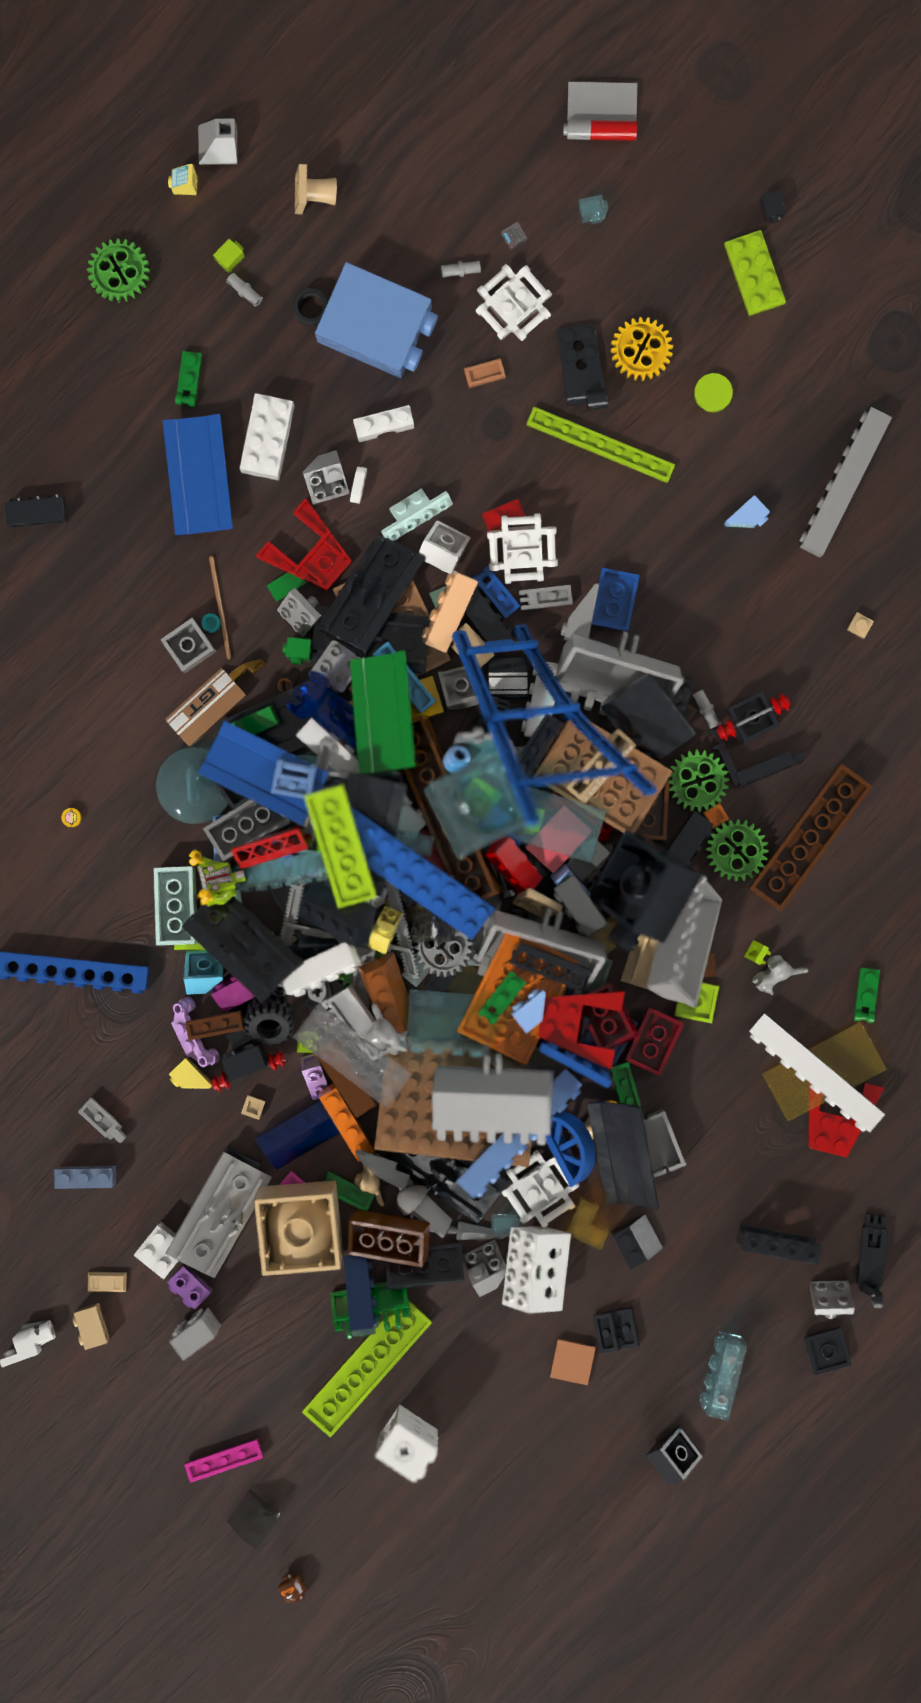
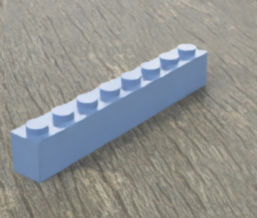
[456,1069,582,1198]

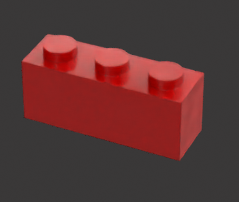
[485,837,542,894]

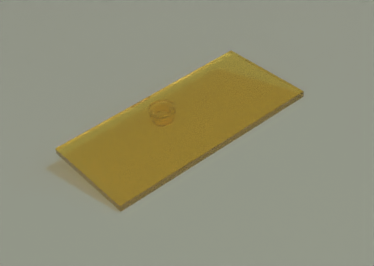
[762,1022,887,1121]

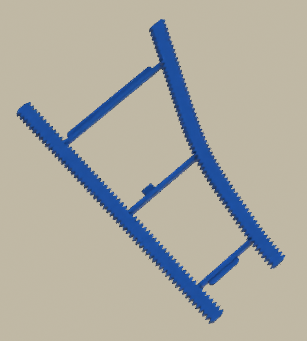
[452,624,658,826]

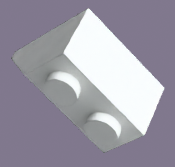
[418,520,471,574]

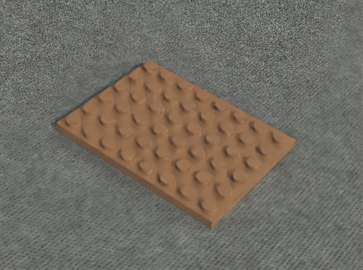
[374,1036,532,1167]

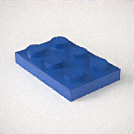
[591,568,640,632]

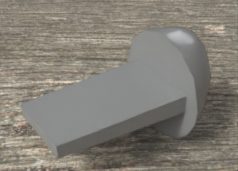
[396,1185,452,1238]

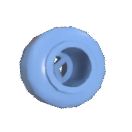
[443,745,471,774]

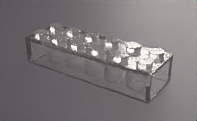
[293,1004,412,1107]

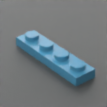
[372,641,436,714]

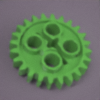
[87,238,150,303]
[667,750,729,812]
[705,819,769,881]

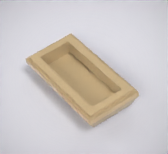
[88,1272,127,1292]

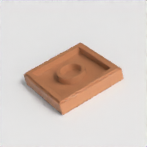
[550,1339,595,1385]

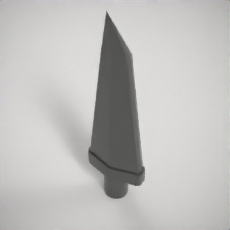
[447,1221,510,1240]

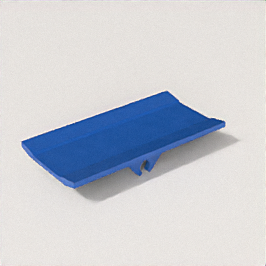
[163,414,233,535]
[198,721,329,826]

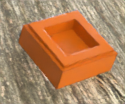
[703,803,729,829]

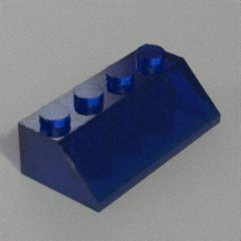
[255,1100,340,1170]

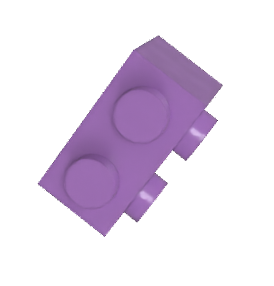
[167,1264,213,1310]

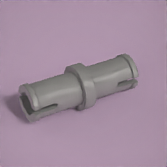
[441,260,481,278]
[226,273,263,307]
[693,689,721,729]

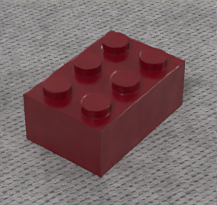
[582,983,640,1049]
[624,1006,684,1076]

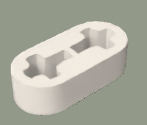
[350,466,367,504]

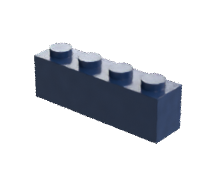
[343,1255,378,1337]

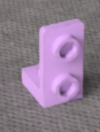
[300,1053,328,1100]

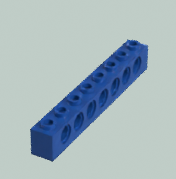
[0,951,150,993]

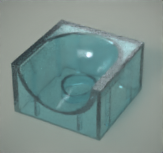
[424,750,528,860]

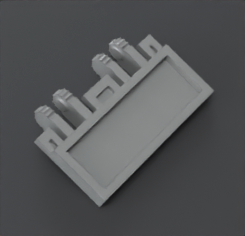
[321,985,389,1064]

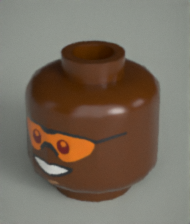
[278,1573,306,1604]

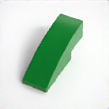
[230,705,280,735]

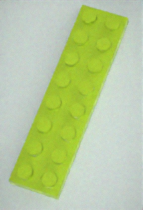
[302,1301,432,1438]

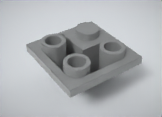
[198,119,237,165]
[303,450,350,504]
[462,1239,506,1297]

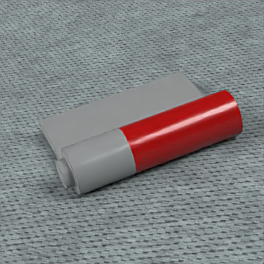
[563,82,637,141]

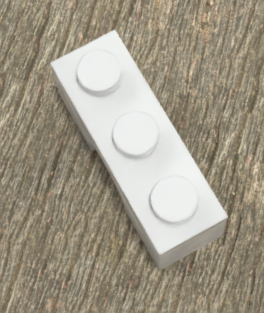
[353,405,414,442]

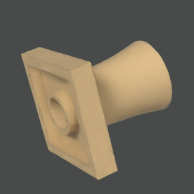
[295,164,337,214]

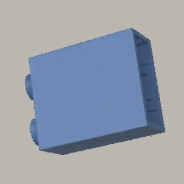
[315,262,438,379]

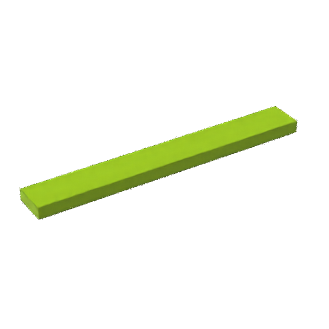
[526,406,675,483]

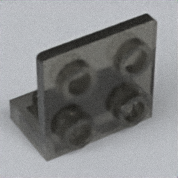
[411,904,452,943]

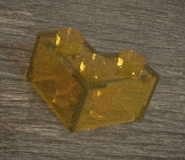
[565,1196,609,1250]

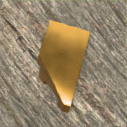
[228,659,266,682]

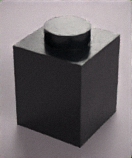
[759,190,786,223]

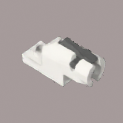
[0,1320,56,1367]

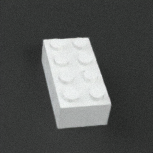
[240,393,295,480]

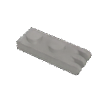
[519,585,573,610]

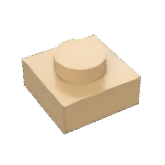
[847,612,874,639]
[241,1095,266,1120]

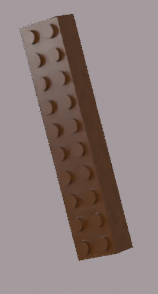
[403,714,502,900]

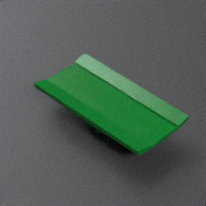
[350,650,415,774]

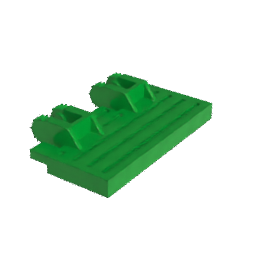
[330,1282,411,1339]

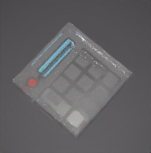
[501,222,527,249]

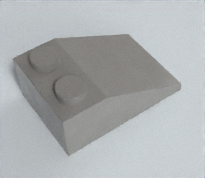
[561,584,599,641]

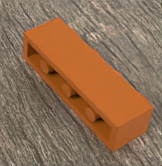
[319,1083,375,1162]

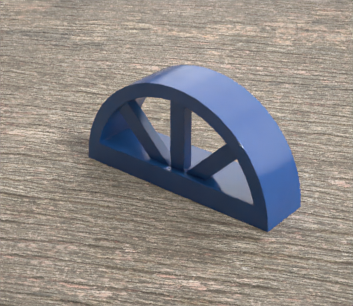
[545,1111,595,1188]

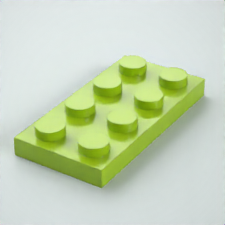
[724,230,786,316]

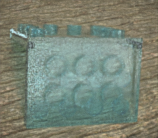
[406,990,489,1057]

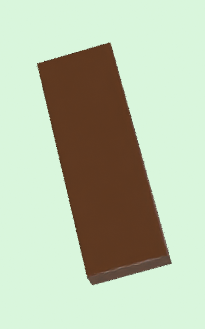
[185,1010,245,1041]

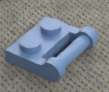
[271,758,317,799]

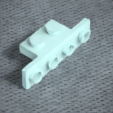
[381,488,453,541]

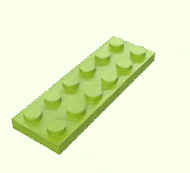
[304,784,377,908]

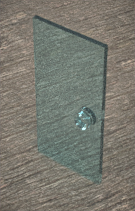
[483,778,606,863]

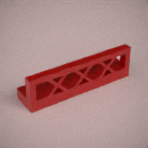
[231,826,313,869]

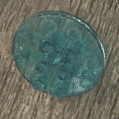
[156,747,229,824]

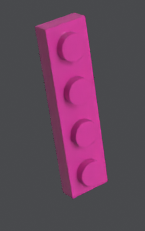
[184,1438,264,1483]

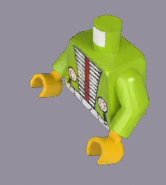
[189,850,245,906]

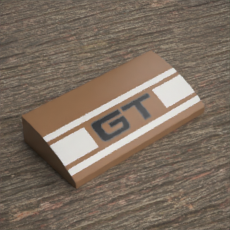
[165,668,247,747]

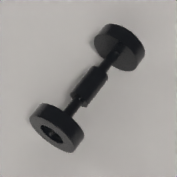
[488,859,518,901]

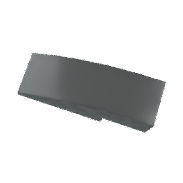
[355,1149,410,1190]

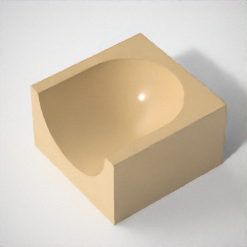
[254,1180,344,1276]

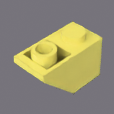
[368,906,403,954]

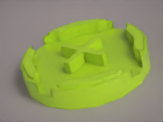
[694,373,733,412]

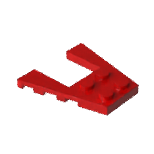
[256,498,352,591]
[538,992,625,1069]
[808,1082,884,1158]

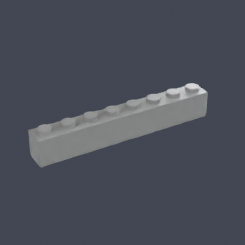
[799,407,892,557]

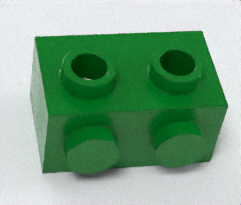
[283,637,312,665]

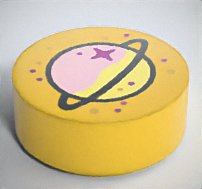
[61,808,82,827]

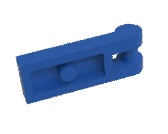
[472,565,520,619]

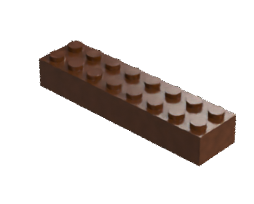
[747,764,873,911]

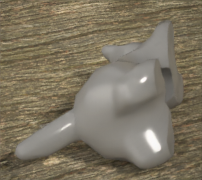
[752,955,808,995]
[366,1003,408,1055]

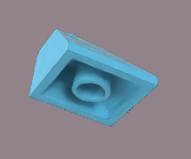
[184,950,224,995]

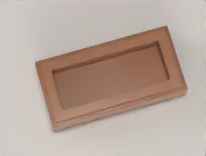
[464,358,506,388]

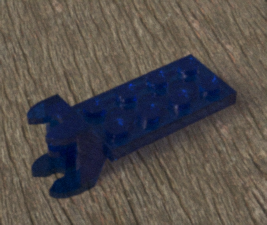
[286,671,357,751]

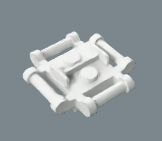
[476,264,552,341]
[487,513,558,584]
[502,1149,580,1228]

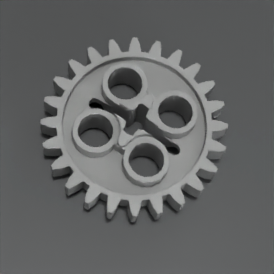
[414,916,475,977]

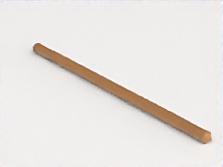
[209,556,232,660]

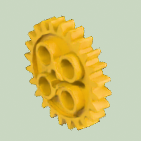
[611,317,673,381]

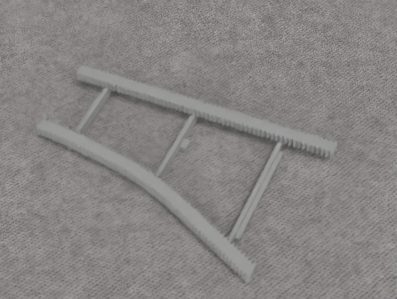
[280,740,420,980]

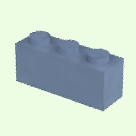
[54,1165,116,1189]

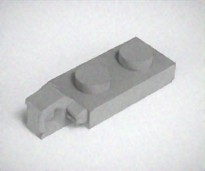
[78,1097,127,1143]

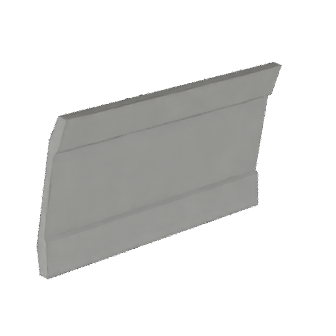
[165,1151,272,1278]

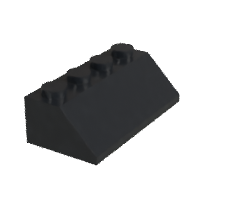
[298,876,376,947]

